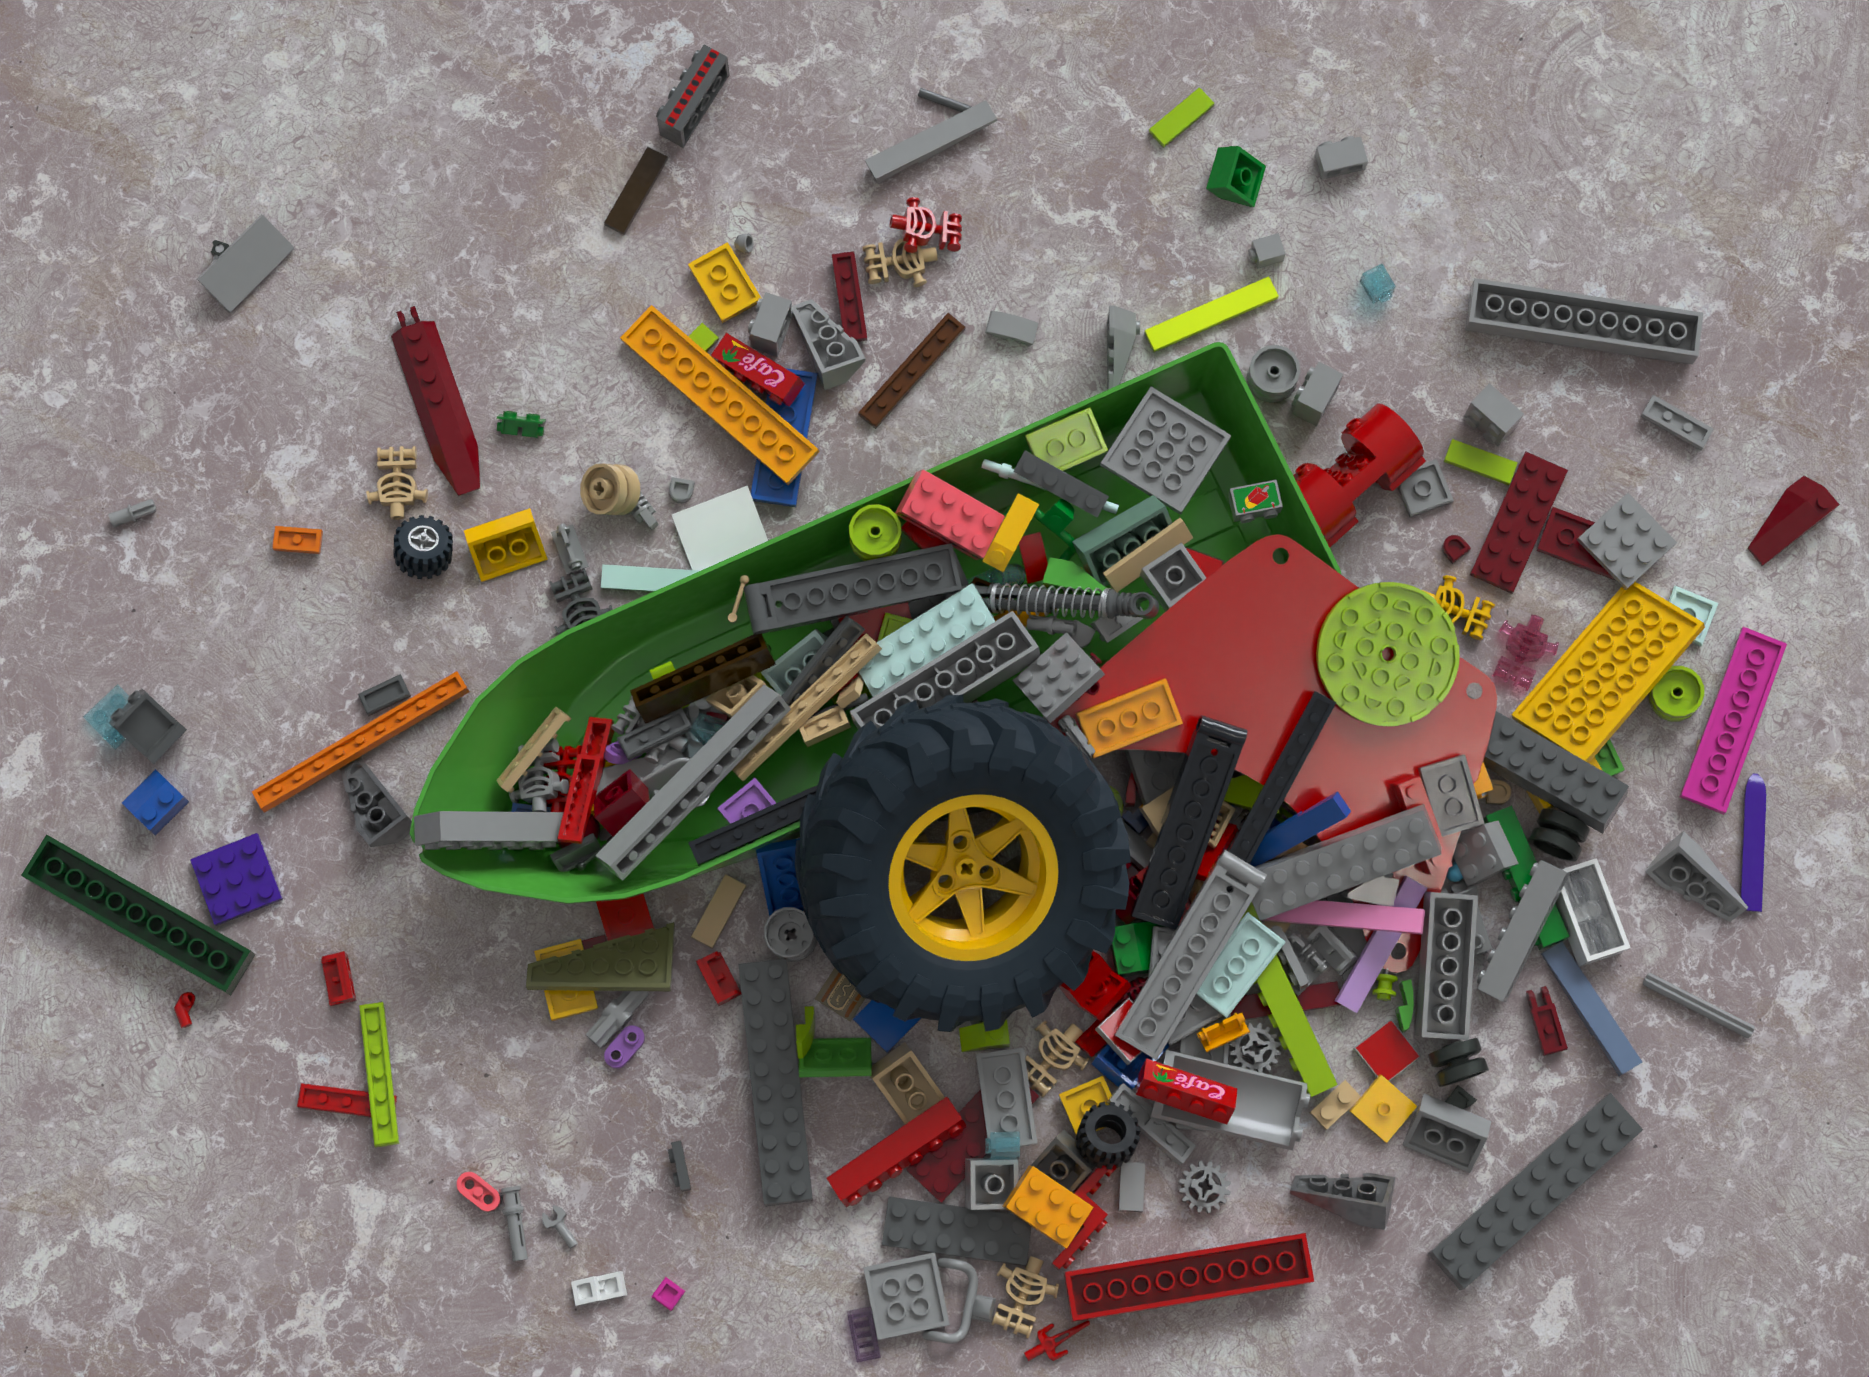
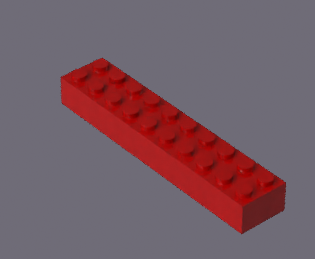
[1064,1233,1315,1322]

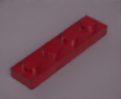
[832,251,868,342]

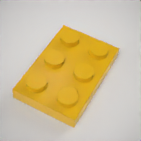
[688,242,762,323]
[534,939,599,1021]

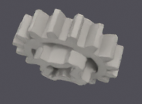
[1229,1023,1281,1073]
[1178,1160,1231,1214]

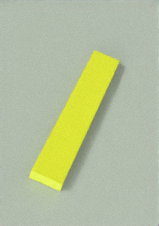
[1144,276,1279,352]

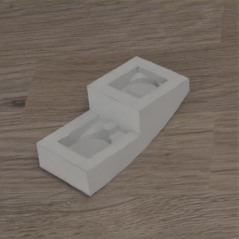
[985,311,1038,346]

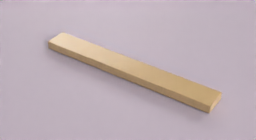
[732,633,882,781]

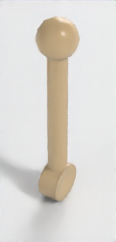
[728,575,749,623]

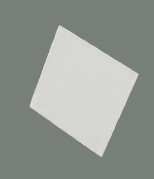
[672,486,768,571]

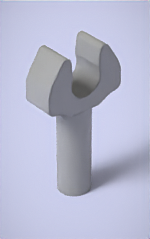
[542,1205,578,1249]

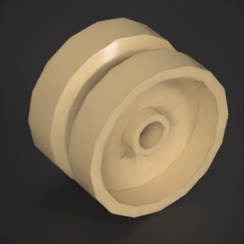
[580,463,640,515]

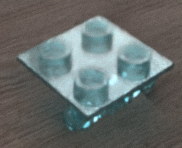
[83,684,129,750]

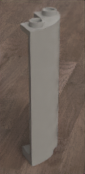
[1151,1050,1310,1151]

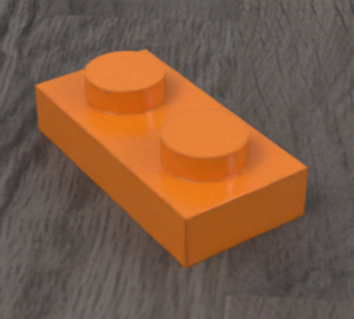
[272,526,323,554]

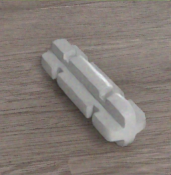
[1058,715,1095,757]

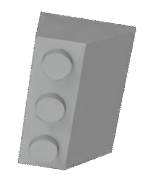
[1403,1094,1491,1173]

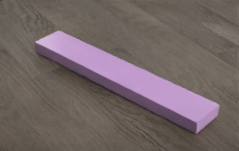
[1335,876,1427,1013]

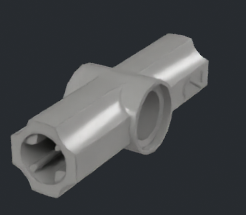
[586,991,649,1049]

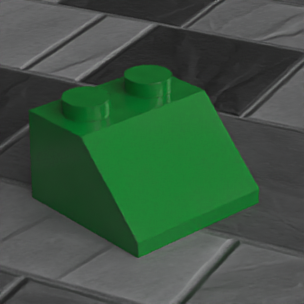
[1206,146,1266,207]

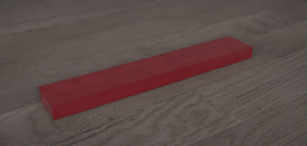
[1231,981,1341,1020]

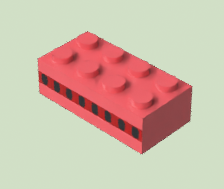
[895,469,1005,560]

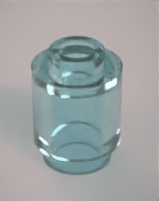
[990,564,1025,587]

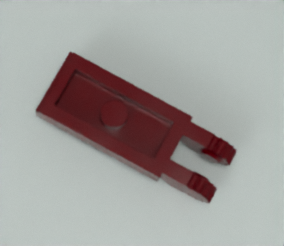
[1526,986,1568,1056]

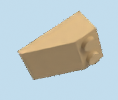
[870,1042,945,1124]

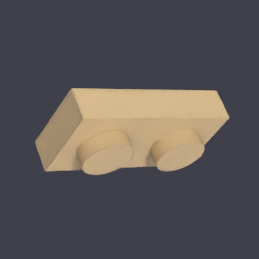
[799,705,851,747]
[1309,1080,1361,1130]

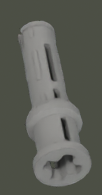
[499,1186,528,1262]

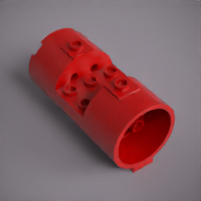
[1293,403,1426,548]

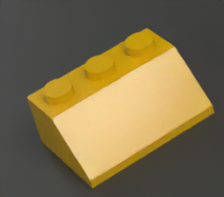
[463,508,548,582]

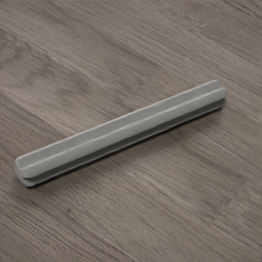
[1643,973,1755,1038]

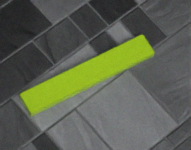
[359,1002,400,1148]

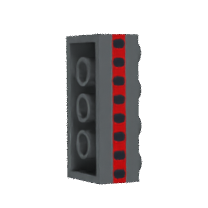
[656,44,730,148]

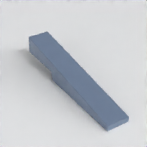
[1541,942,1643,1076]

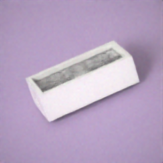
[1555,858,1630,967]

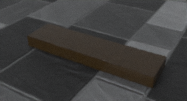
[604,147,668,235]

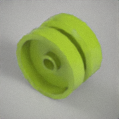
[849,504,901,561]
[1649,666,1704,722]

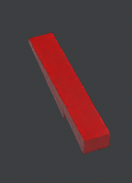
[557,717,614,844]

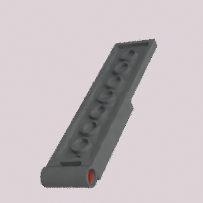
[743,543,962,635]

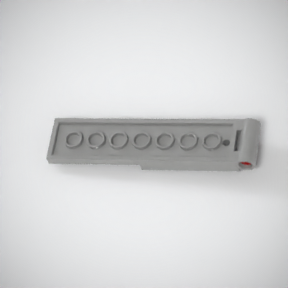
[1115,850,1267,1060]

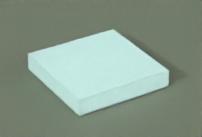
[1668,586,1718,647]

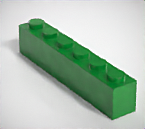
[1481,805,1570,950]

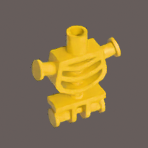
[1422,575,1495,640]

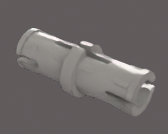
[1027,614,1077,636]

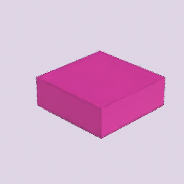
[651,1277,686,1311]

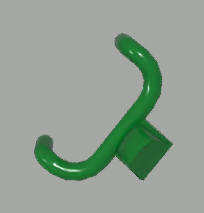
[1000,499,1076,561]

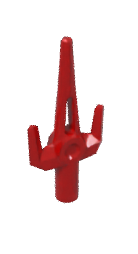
[1024,1320,1090,1361]

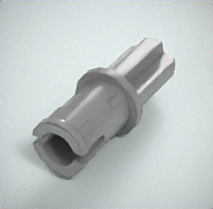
[108,499,156,528]

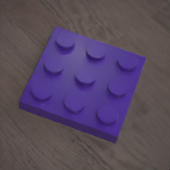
[190,833,283,926]

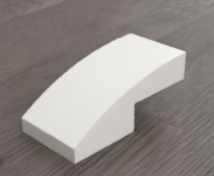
[571,1271,627,1306]

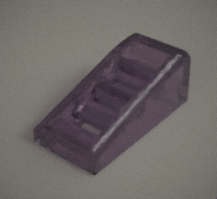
[847,1307,881,1363]

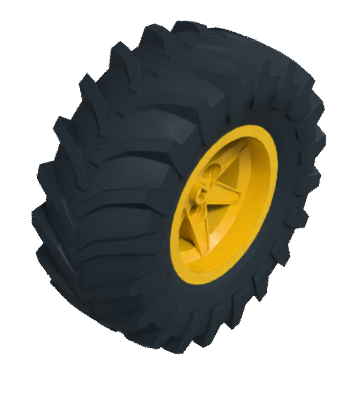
[795,695,1131,1032]

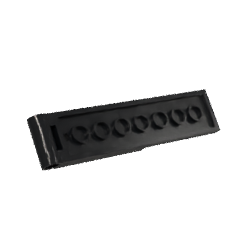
[1131,715,1248,930]

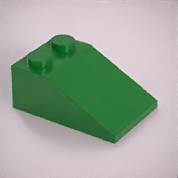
[1111,922,1165,977]

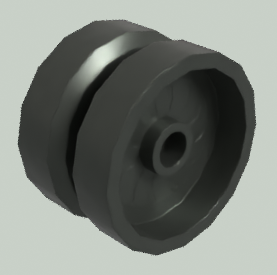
[1528,808,1590,862]
[1428,1038,1489,1087]

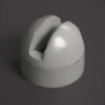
[734,234,754,252]

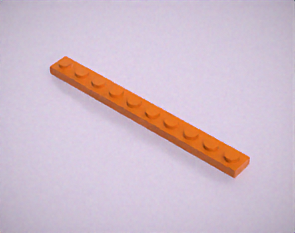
[252,671,470,813]

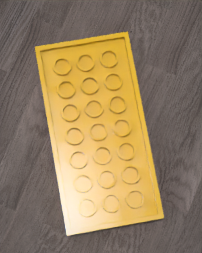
[1511,582,1705,763]

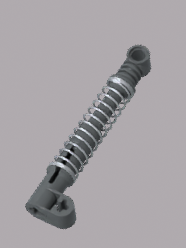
[945,583,1159,619]

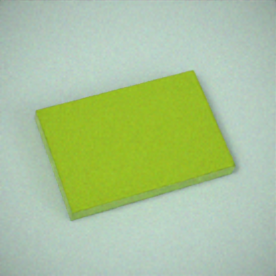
[1025,407,1108,471]

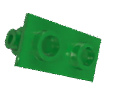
[496,411,546,438]

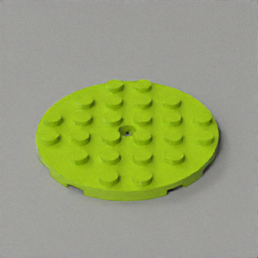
[1316,582,1460,726]

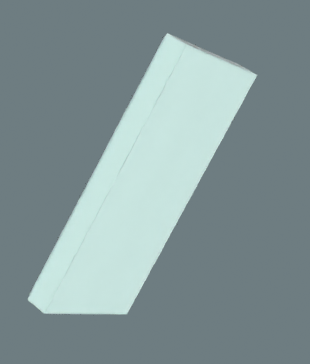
[1196,912,1286,1018]

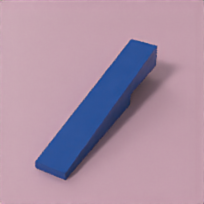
[1250,791,1351,867]

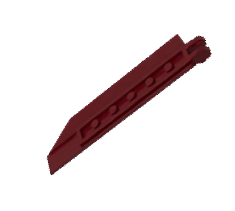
[391,306,481,496]

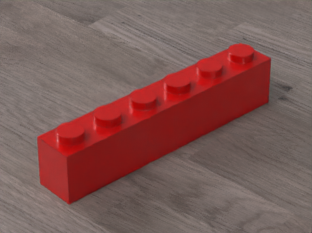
[826,1097,967,1208]

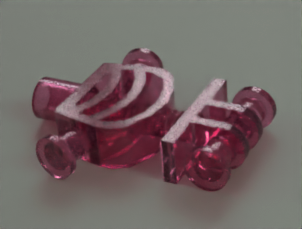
[1492,615,1559,691]

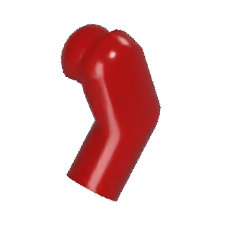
[174,992,196,1028]

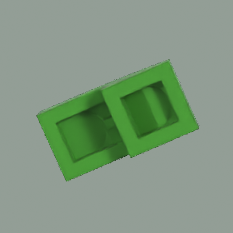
[1395,979,1414,1033]

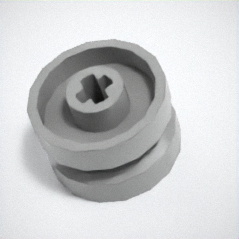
[1247,345,1301,403]

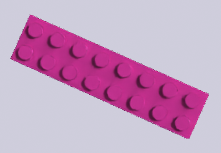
[1679,626,1787,815]

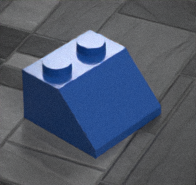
[122,769,189,836]

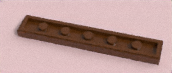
[858,313,965,429]

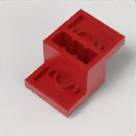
[1059,951,1131,1021]

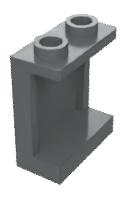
[109,688,187,764]

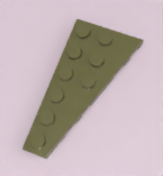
[526,922,675,992]

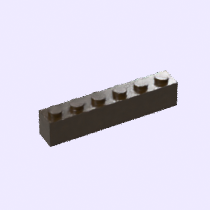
[630,633,776,724]

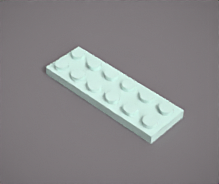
[859,583,995,697]

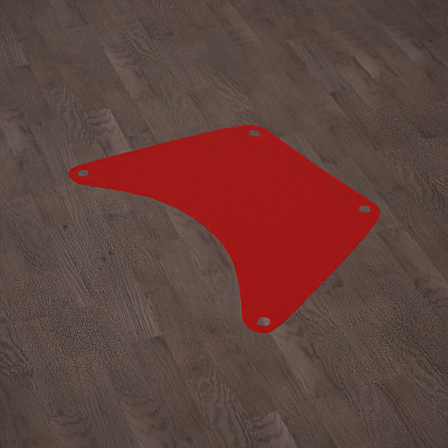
[1048,534,1497,973]

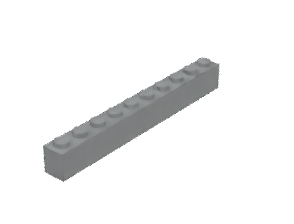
[596,685,791,881]

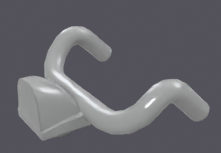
[923,1258,996,1344]

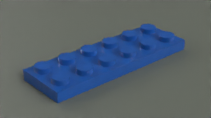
[751,368,818,507]

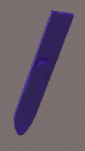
[1740,773,1767,912]

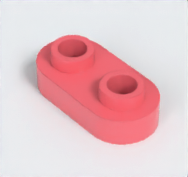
[457,1172,501,1212]

